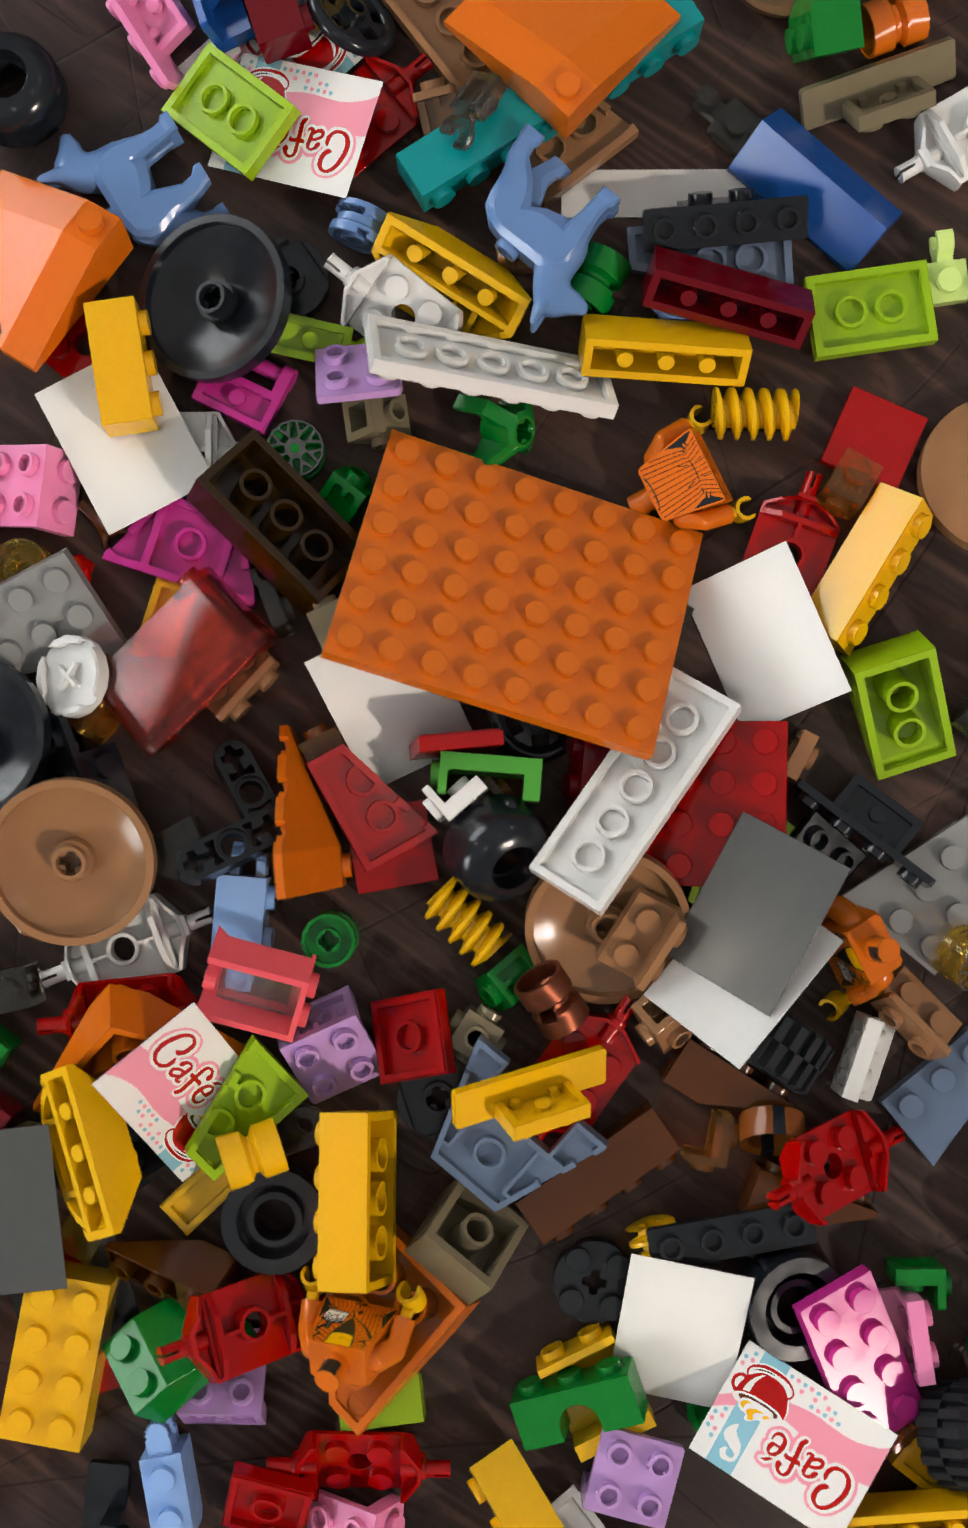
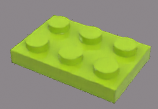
[161,42,301,181]
[802,260,939,362]

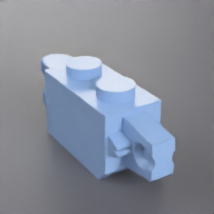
[211,841,277,991]
[139,1414,203,1528]

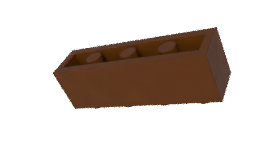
[515,1100,681,1245]

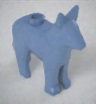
[37,111,230,248]
[485,123,620,333]

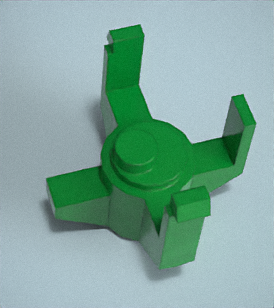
[452,393,536,465]

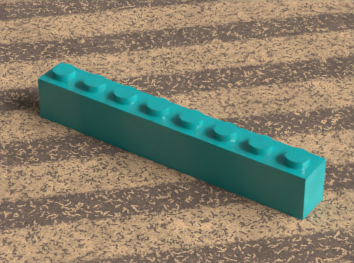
[396,0,705,212]

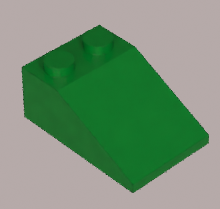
[784,0,865,64]
[101,1298,256,1423]

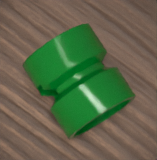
[571,241,632,317]
[301,909,360,968]

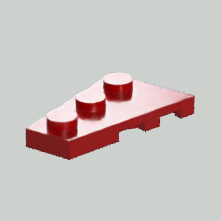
[305,744,439,873]

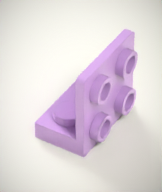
[315,344,403,404]
[277,985,379,1104]
[177,1328,268,1425]
[579,1428,685,1528]

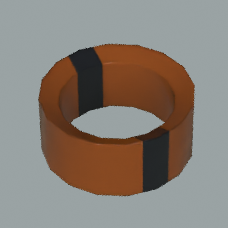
[739,1105,806,1156]

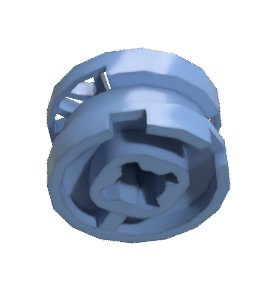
[328,197,387,255]

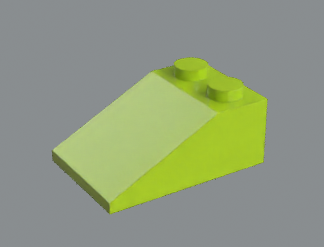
[839,630,957,781]

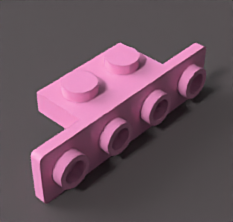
[105,0,196,90]

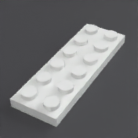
[364,313,619,420]
[529,667,741,917]

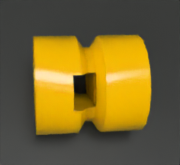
[215,1117,289,1191]

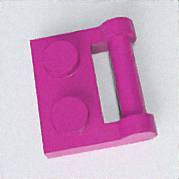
[191,359,298,437]

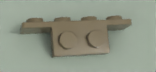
[798,36,956,133]

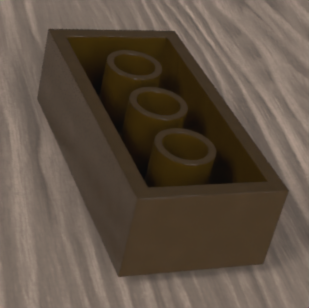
[186,429,359,617]

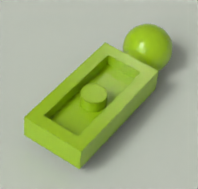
[271,313,366,362]

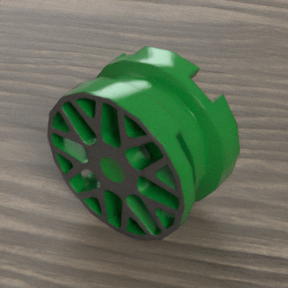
[267,419,327,480]

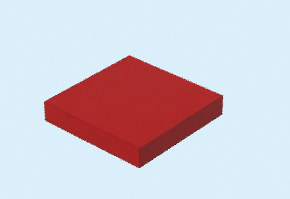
[818,386,928,488]
[409,728,504,760]
[349,799,439,895]
[370,989,456,1085]
[221,1461,317,1528]

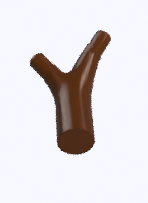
[77,497,128,550]

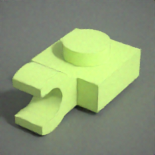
[927,229,968,307]

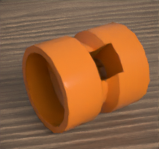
[860,0,930,59]

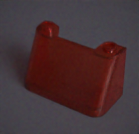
[103,567,279,758]

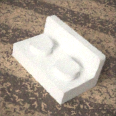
[422,775,490,823]
[830,1010,896,1103]

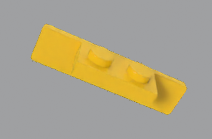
[451,1045,607,1142]

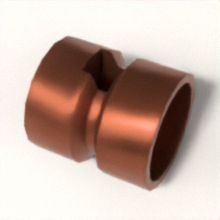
[513,959,590,1040]

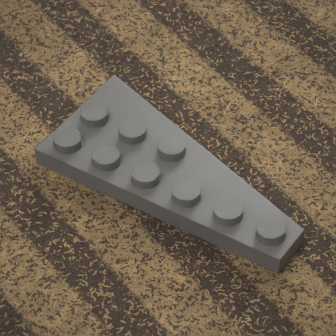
[0,547,133,674]
[837,814,968,976]

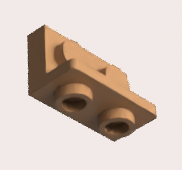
[192,630,281,724]
[596,885,687,991]
[869,966,962,1061]

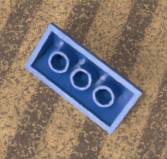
[727,108,903,271]

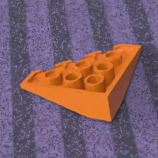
[444,0,681,139]
[0,170,134,373]
[273,725,353,900]
[33,983,245,1112]
[326,1224,480,1436]

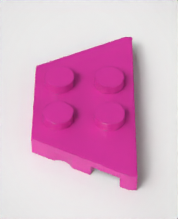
[102,498,257,608]

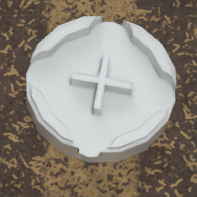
[36,635,109,719]

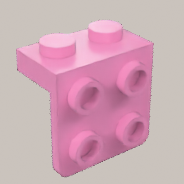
[0,444,81,537]
[878,1286,940,1387]
[306,1489,405,1528]

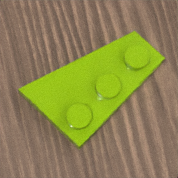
[185,1034,309,1181]

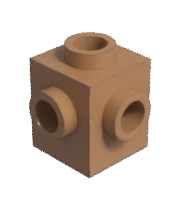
[630,995,692,1054]

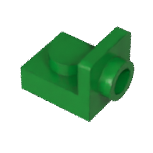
[319,465,374,525]
[474,944,534,1012]
[885,1257,952,1310]

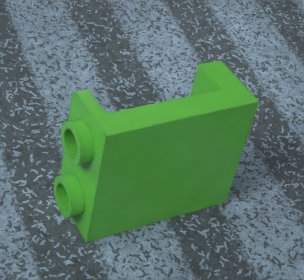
[430,751,543,805]

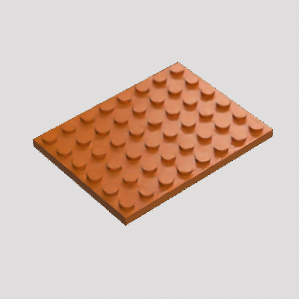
[320,429,703,761]

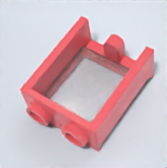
[197,925,320,1043]

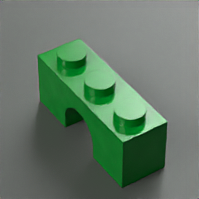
[509,1356,648,1451]

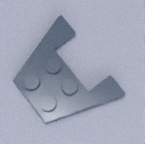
[430,1034,608,1212]

